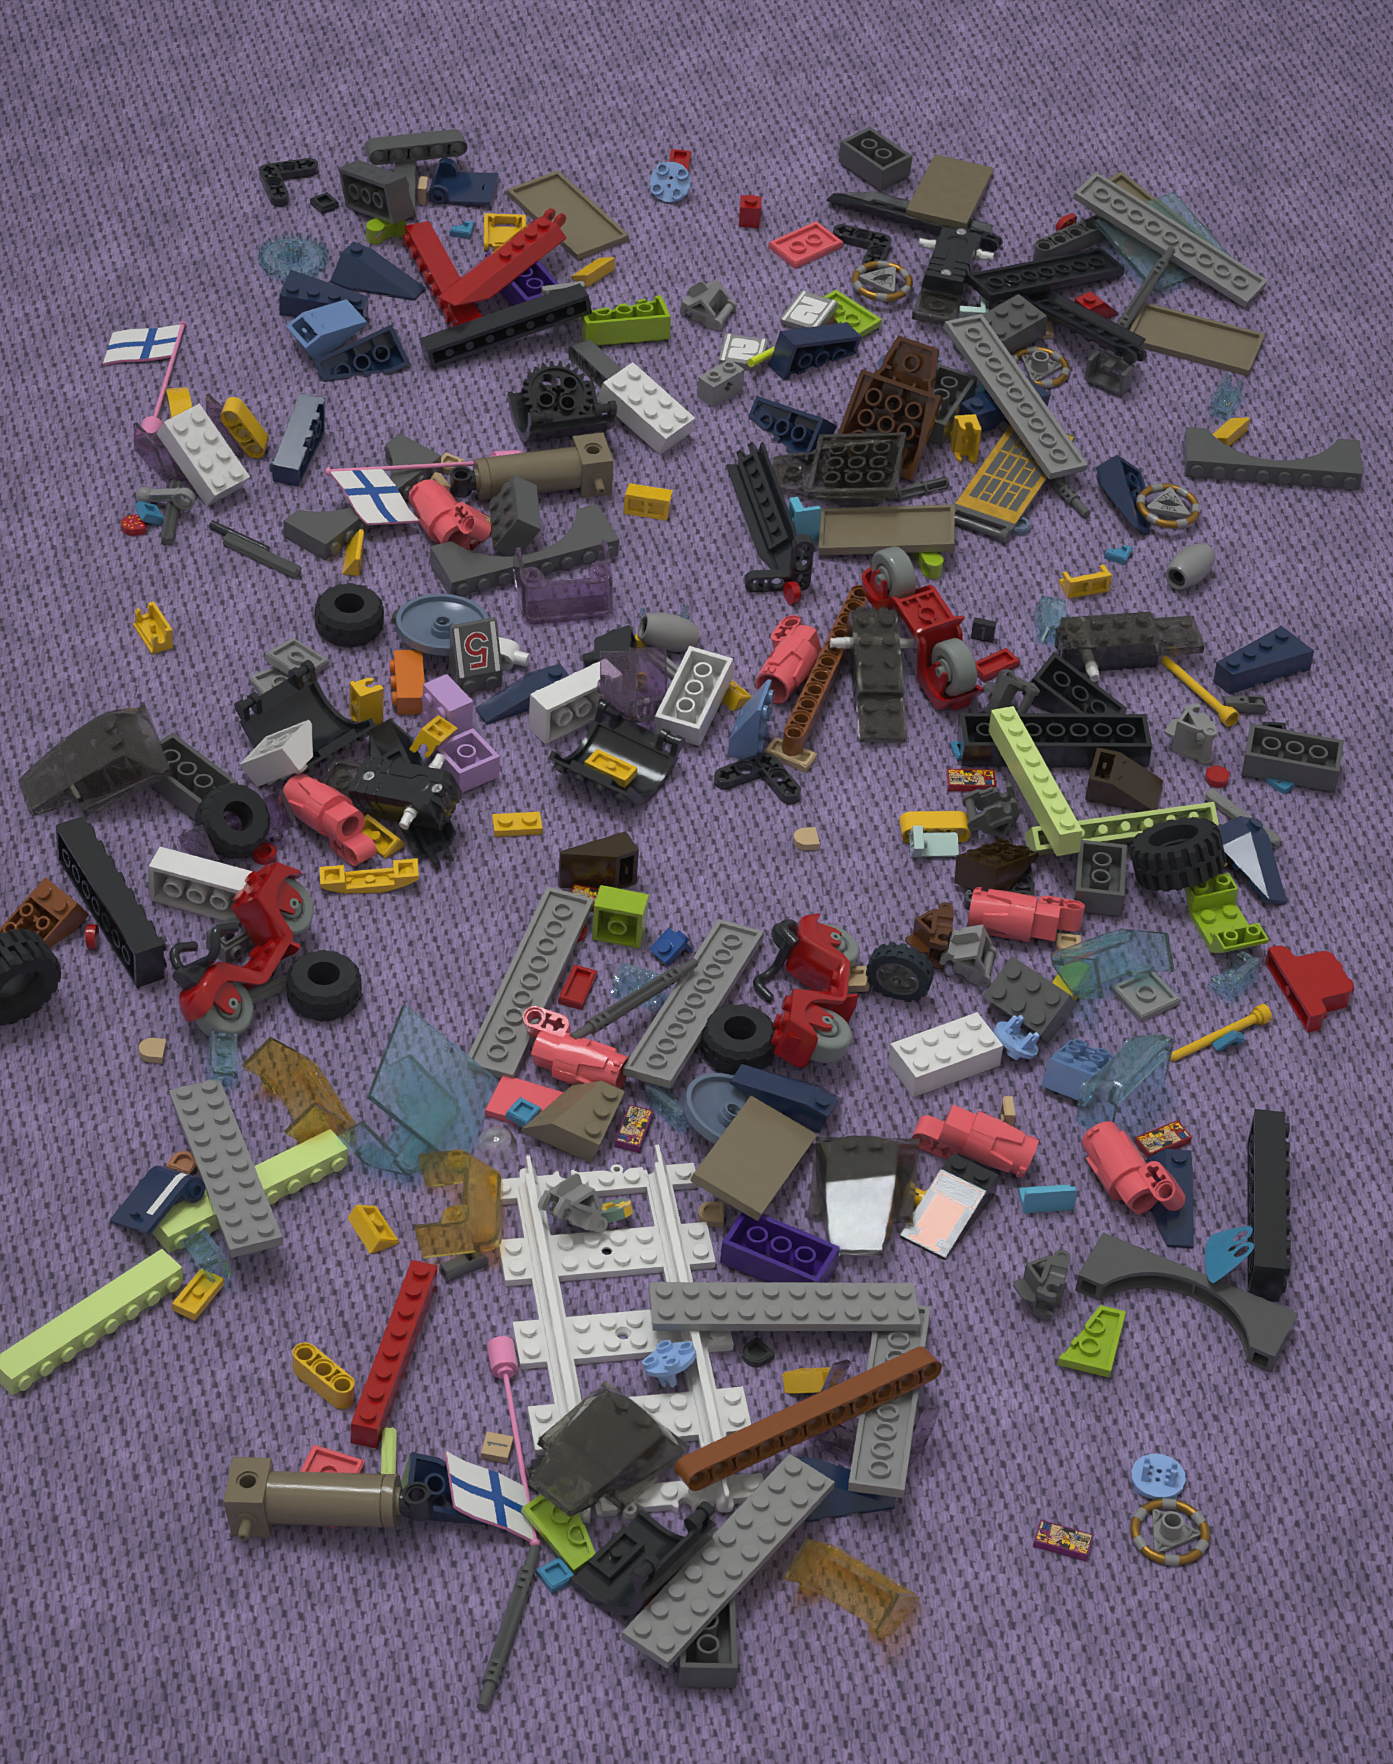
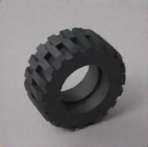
[1129,817,1226,892]
[0,929,61,1026]

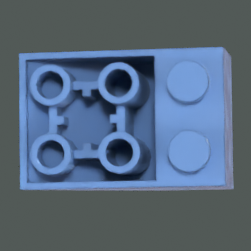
[286,299,368,360]
[728,679,774,759]
[1041,1039,1117,1104]

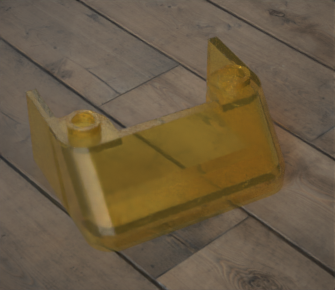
[242,1037,357,1144]
[414,1149,503,1258]
[784,1538,920,1639]

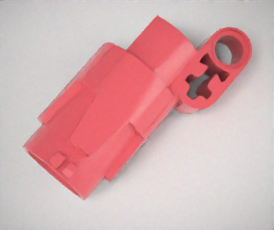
[409,479,491,549]
[755,615,822,704]
[281,773,377,866]
[967,887,1085,943]
[523,1006,629,1090]
[911,1105,1039,1178]
[1081,1121,1186,1215]

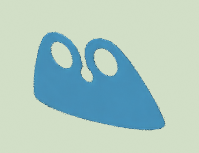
[1205,1226,1254,1283]

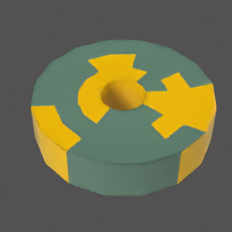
[600,1199,633,1223]

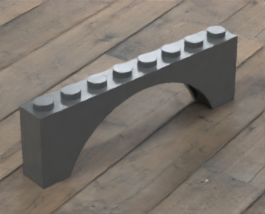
[1183,427,1363,490]
[284,433,442,561]
[429,504,619,596]
[1075,1232,1298,1373]

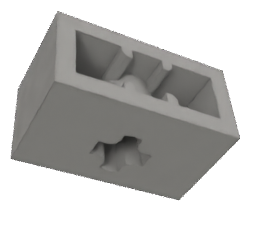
[697,359,744,407]

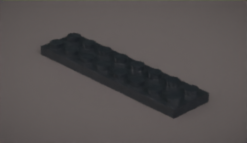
[967,247,1125,303]

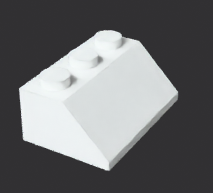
[240,720,313,787]

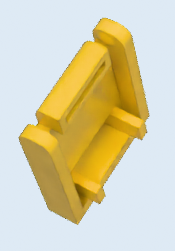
[484,213,526,251]

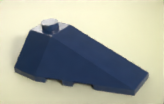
[330,241,426,301]
[313,324,410,381]
[748,396,837,460]
[1096,455,1150,535]
[476,664,569,725]
[1218,816,1287,905]
[730,1064,841,1133]
[1145,1149,1194,1248]
[401,1452,493,1526]
[794,1456,896,1522]

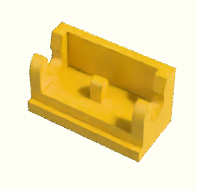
[950,414,981,463]
[623,483,673,521]
[1058,565,1112,599]
[133,601,173,654]
[349,678,384,725]
[410,715,458,758]

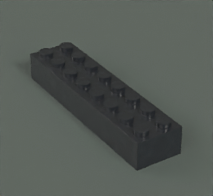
[957,713,1152,767]
[56,816,167,988]
[1247,1109,1291,1302]

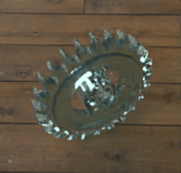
[258,232,328,280]

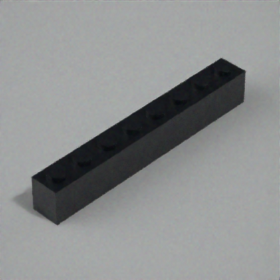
[419,283,592,369]

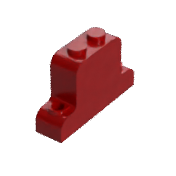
[1265,945,1354,1033]

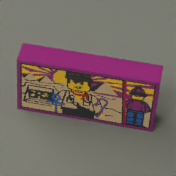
[614,1104,654,1153]
[1033,1519,1094,1561]

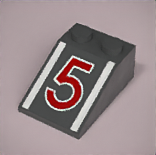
[449,617,502,694]

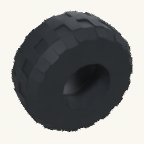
[314,583,384,647]
[195,783,271,859]
[286,950,362,1021]
[701,1004,775,1075]

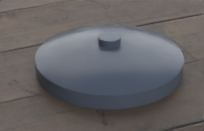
[396,594,489,656]
[683,1073,779,1144]

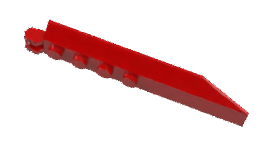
[438,208,566,307]

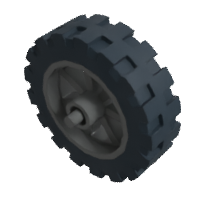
[866,942,935,1003]

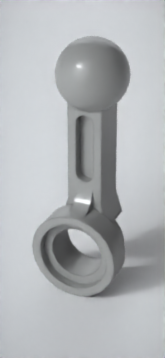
[136,487,196,511]

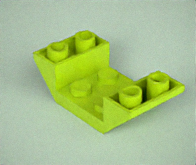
[1184,872,1269,953]

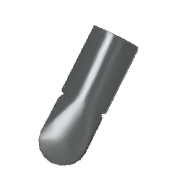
[1223,695,1267,715]
[439,1246,489,1282]

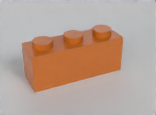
[389,650,425,715]

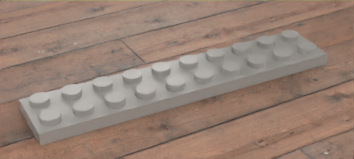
[1073,172,1268,308]
[943,314,1088,479]
[465,886,594,1078]
[623,919,764,1089]
[169,1078,284,1258]
[648,1282,921,1331]
[848,1305,931,1498]
[621,1453,835,1669]

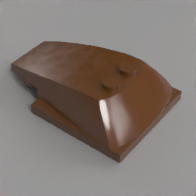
[831,335,943,481]

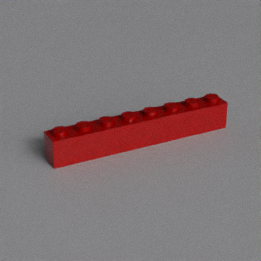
[402,221,482,328]
[351,1260,437,1449]

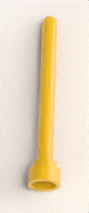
[1161,656,1240,727]
[1169,1003,1272,1062]

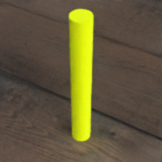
[747,346,775,367]

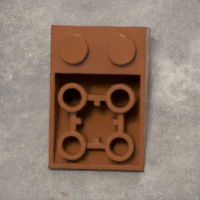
[0,877,89,948]

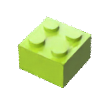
[592,885,649,949]

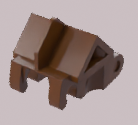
[905,902,954,969]

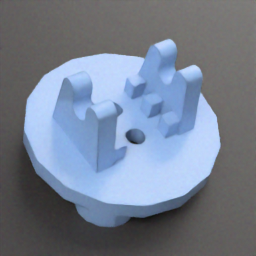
[650,162,691,203]
[992,1015,1040,1060]
[642,1340,696,1387]
[1131,1454,1186,1500]

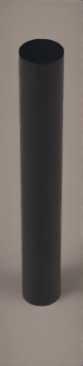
[209,520,270,551]

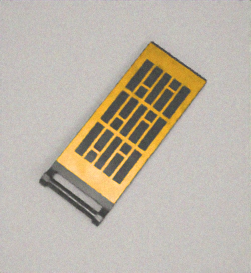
[954,424,1075,543]

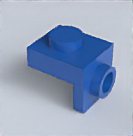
[649,927,693,966]

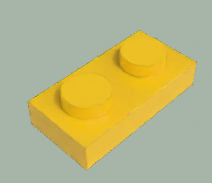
[584,749,638,788]
[492,812,543,837]
[172,1268,224,1321]

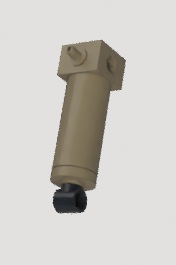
[450,433,614,501]
[223,1457,434,1541]

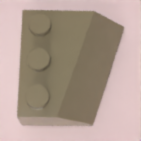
[521,1081,625,1163]

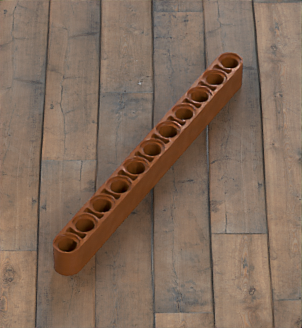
[782,585,869,756]
[674,1346,942,1491]

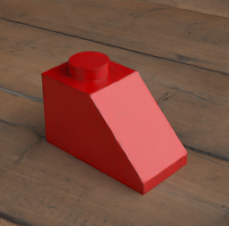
[738,195,762,228]
[1074,291,1118,319]

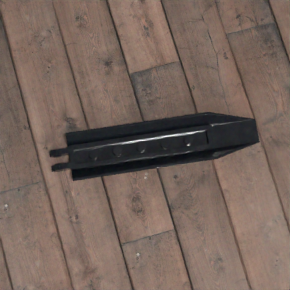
[826,192,1003,252]
[1022,292,1147,364]
[726,441,802,580]
[369,719,457,870]

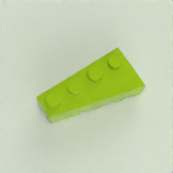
[581,295,671,346]

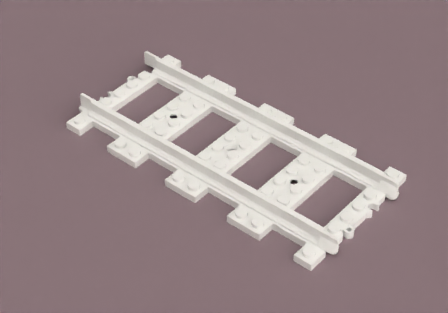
[487,1144,764,1523]

